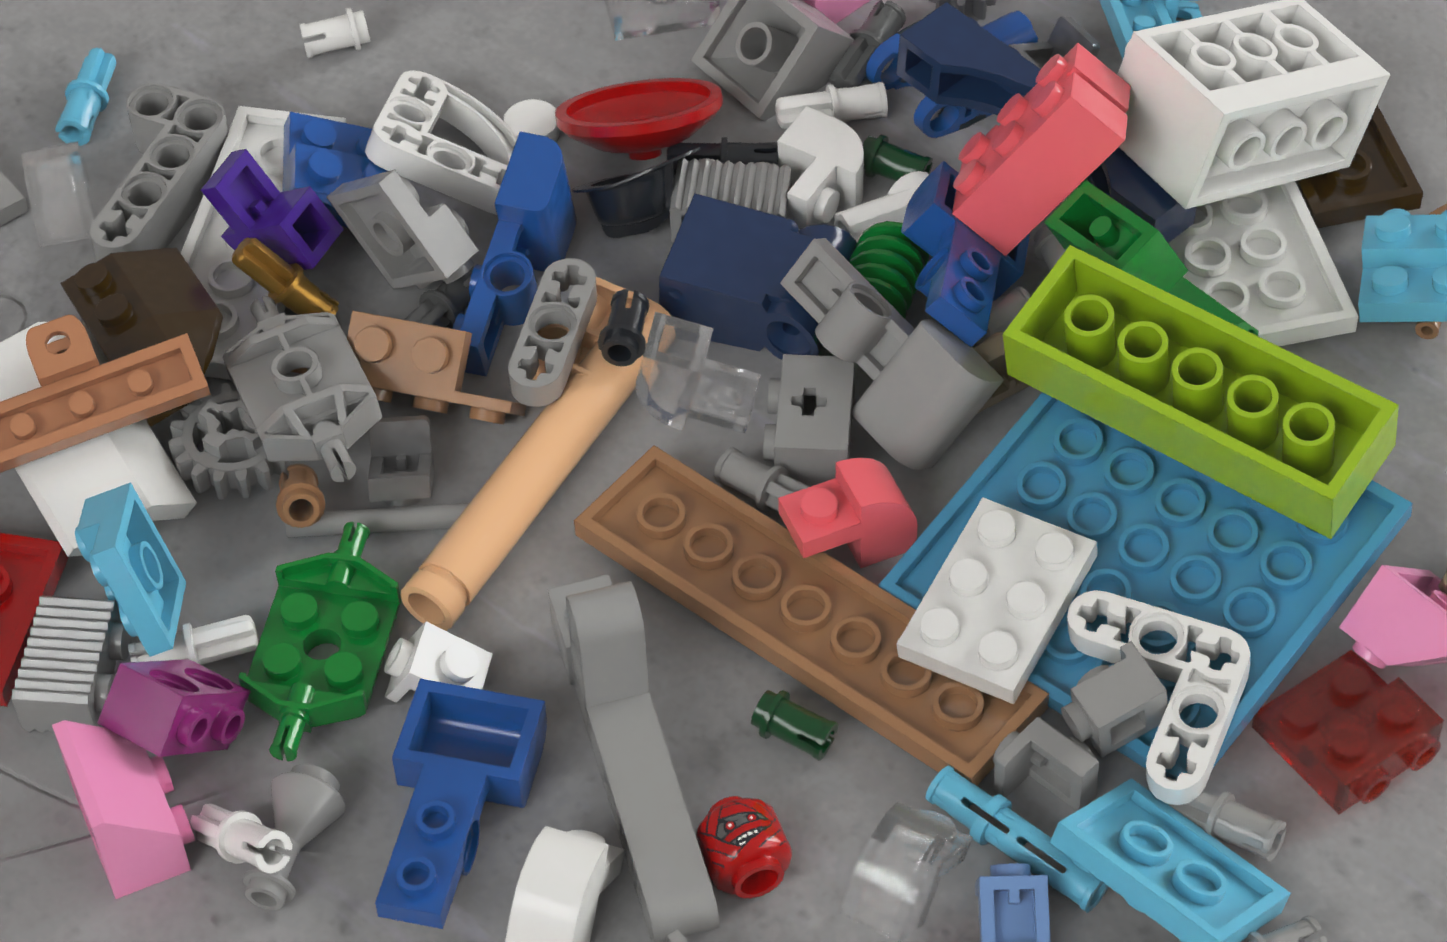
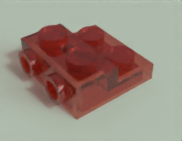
[1252,649,1444,814]

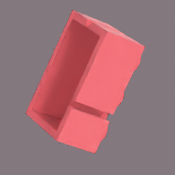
[952,43,1131,256]

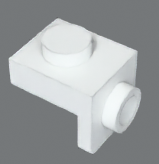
[384,622,493,703]

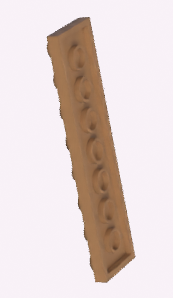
[574,445,1049,786]

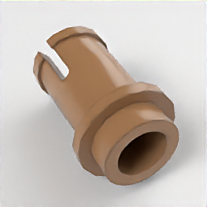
[276,463,326,528]

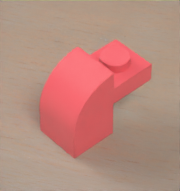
[778,458,918,568]

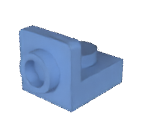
[975,863,1051,942]

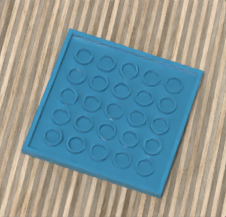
[878,392,1412,780]

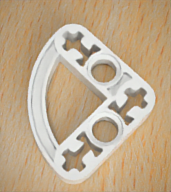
[365,71,517,215]

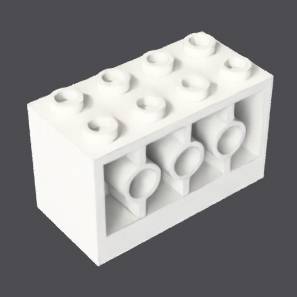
[1117,0,1391,209]

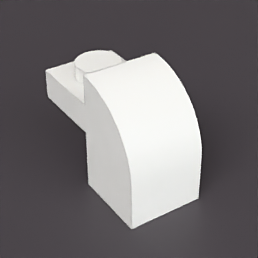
[777,106,864,229]
[505,826,625,942]

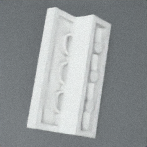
[0,321,197,557]

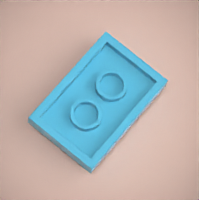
[1050,778,1291,942]

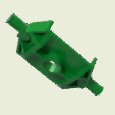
[238,522,401,761]

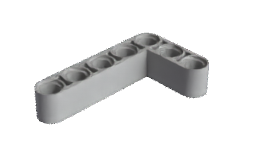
[566,581,720,942]

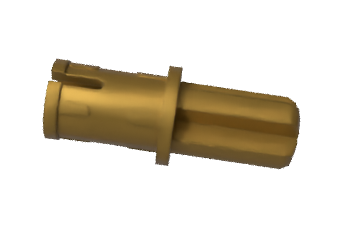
[231,238,339,315]

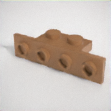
[290,310,527,425]

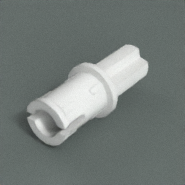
[775,82,888,129]
[128,615,259,666]
[190,804,292,873]

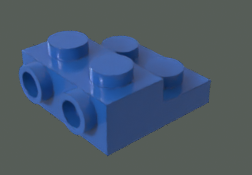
[282,111,387,228]

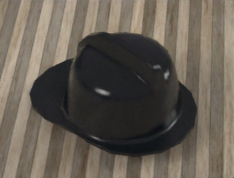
[572,147,701,238]

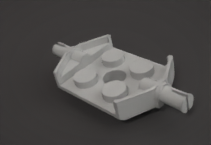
[223,296,382,482]

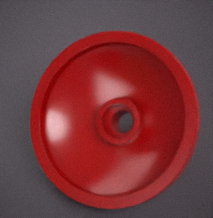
[555,78,723,161]

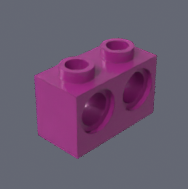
[97,659,250,757]

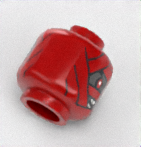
[696,796,792,899]

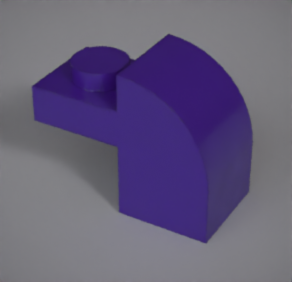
[201,149,344,270]

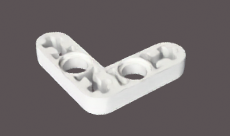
[1067,590,1250,805]

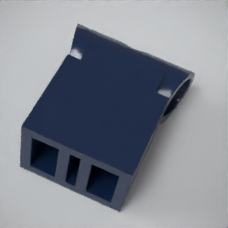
[659,193,857,360]

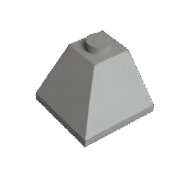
[691,0,855,121]

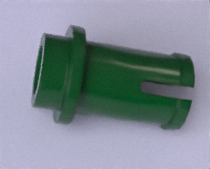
[863,134,933,181]
[751,690,839,761]

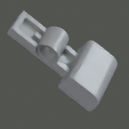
[780,238,1004,470]

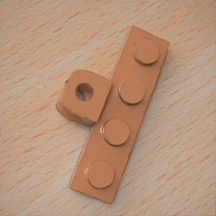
[0,314,211,473]

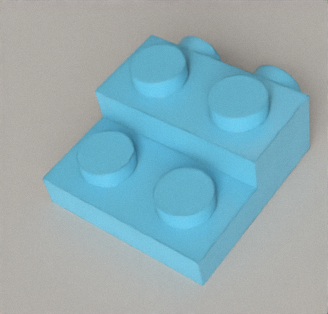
[1358,209,1447,322]
[75,482,186,657]

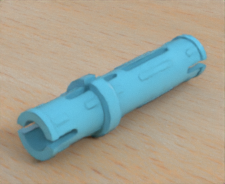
[925,765,1109,912]

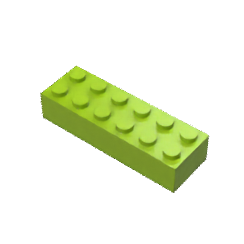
[1003,245,1399,539]

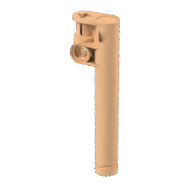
[400,277,677,631]

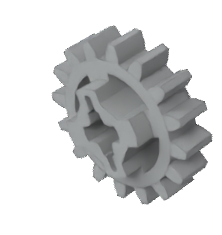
[168,382,290,500]

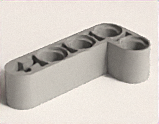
[89,83,229,261]

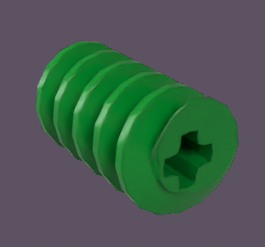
[850,221,930,319]

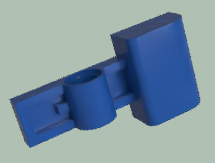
[453,131,577,377]
[901,161,1030,347]
[375,679,547,929]

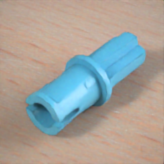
[55,48,117,146]

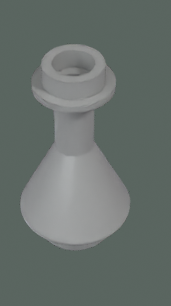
[243,764,345,911]

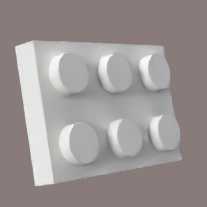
[897,497,1097,704]

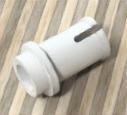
[299,7,371,58]

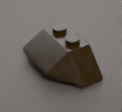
[60,247,223,427]

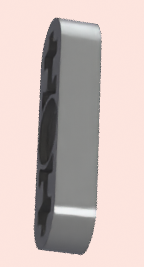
[508,258,597,407]

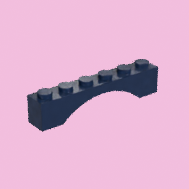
[896,2,1197,243]

